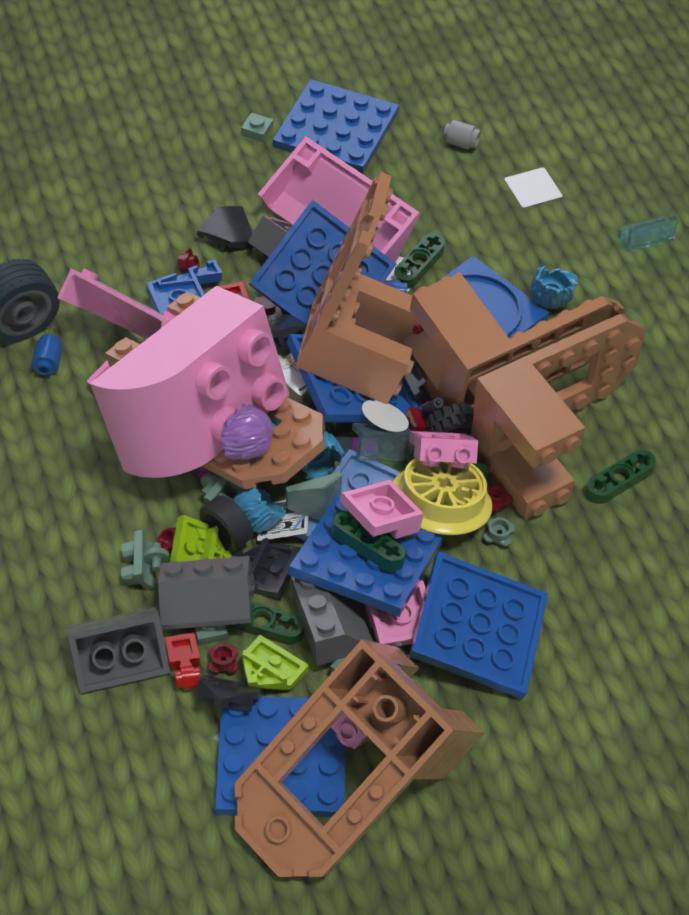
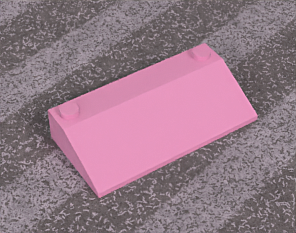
[258,137,421,263]
[57,268,176,339]

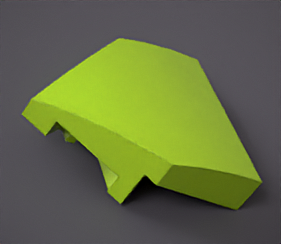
[170,515,232,562]
[241,635,309,690]

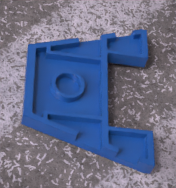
[146,259,222,315]

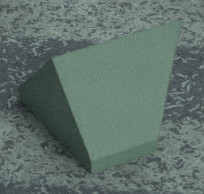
[286,471,342,521]

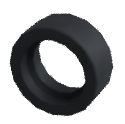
[199,495,253,552]

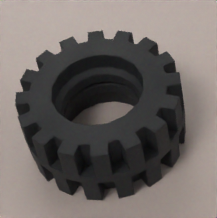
[426,403,474,436]

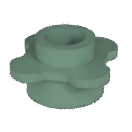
[484,517,515,547]

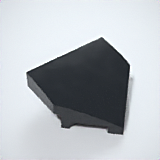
[196,206,254,252]
[267,313,306,347]
[403,357,433,404]
[233,537,300,600]
[197,675,264,712]

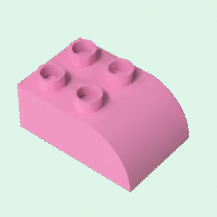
[90,286,290,478]

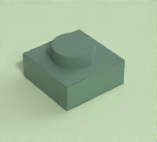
[241,113,273,142]
[194,625,228,646]

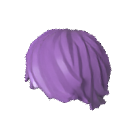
[221,403,273,461]

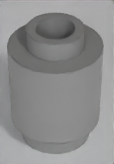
[443,120,481,150]

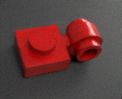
[165,632,201,691]

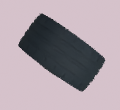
[0,259,60,343]

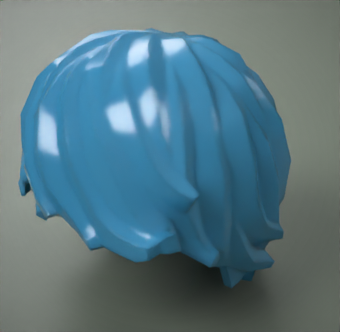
[530,266,578,310]
[300,432,345,481]
[233,487,286,532]

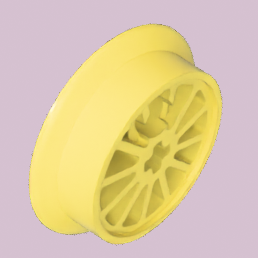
[393,458,492,535]

